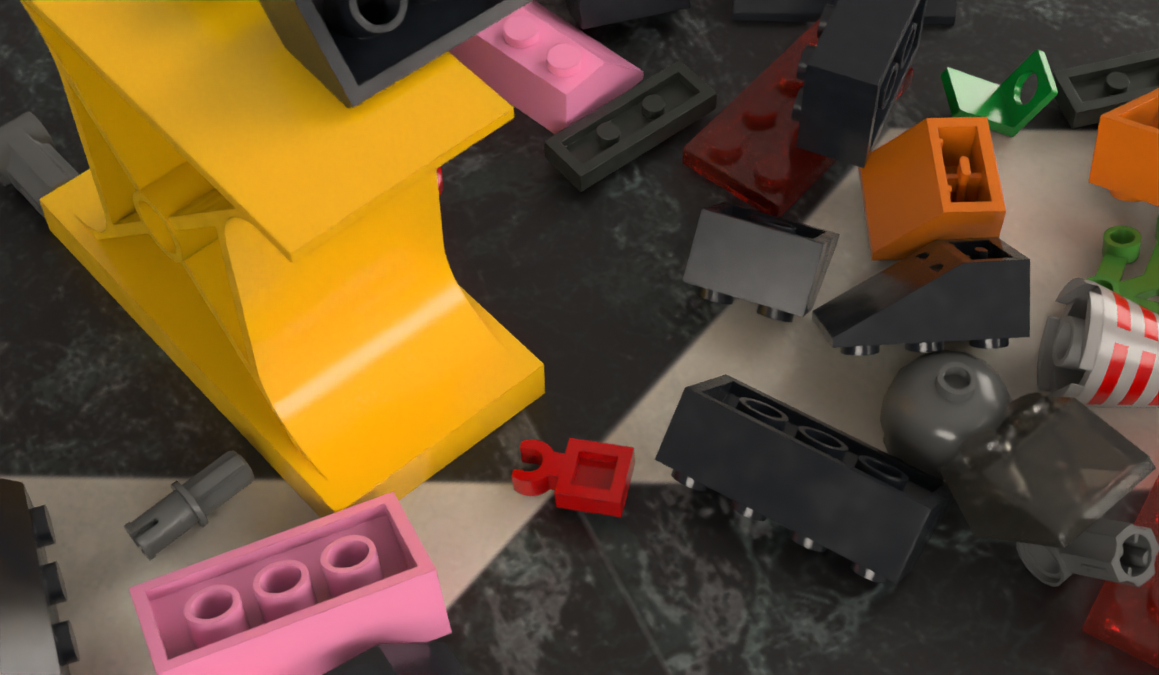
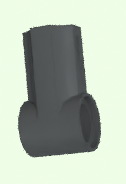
[0,111,79,219]
[1016,497,1159,587]

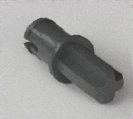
[124,450,254,561]

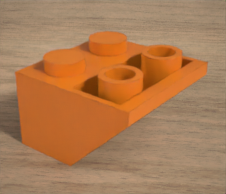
[858,117,1006,261]

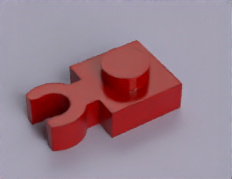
[511,438,635,517]

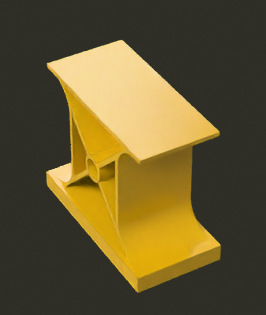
[20,0,545,518]

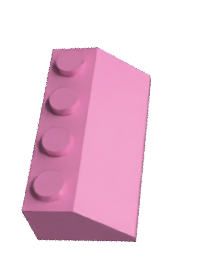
[448,0,643,134]
[129,492,452,675]

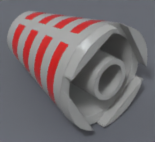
[1037,278,1159,408]

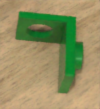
[940,49,1058,137]

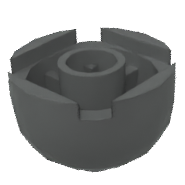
[880,350,1013,482]

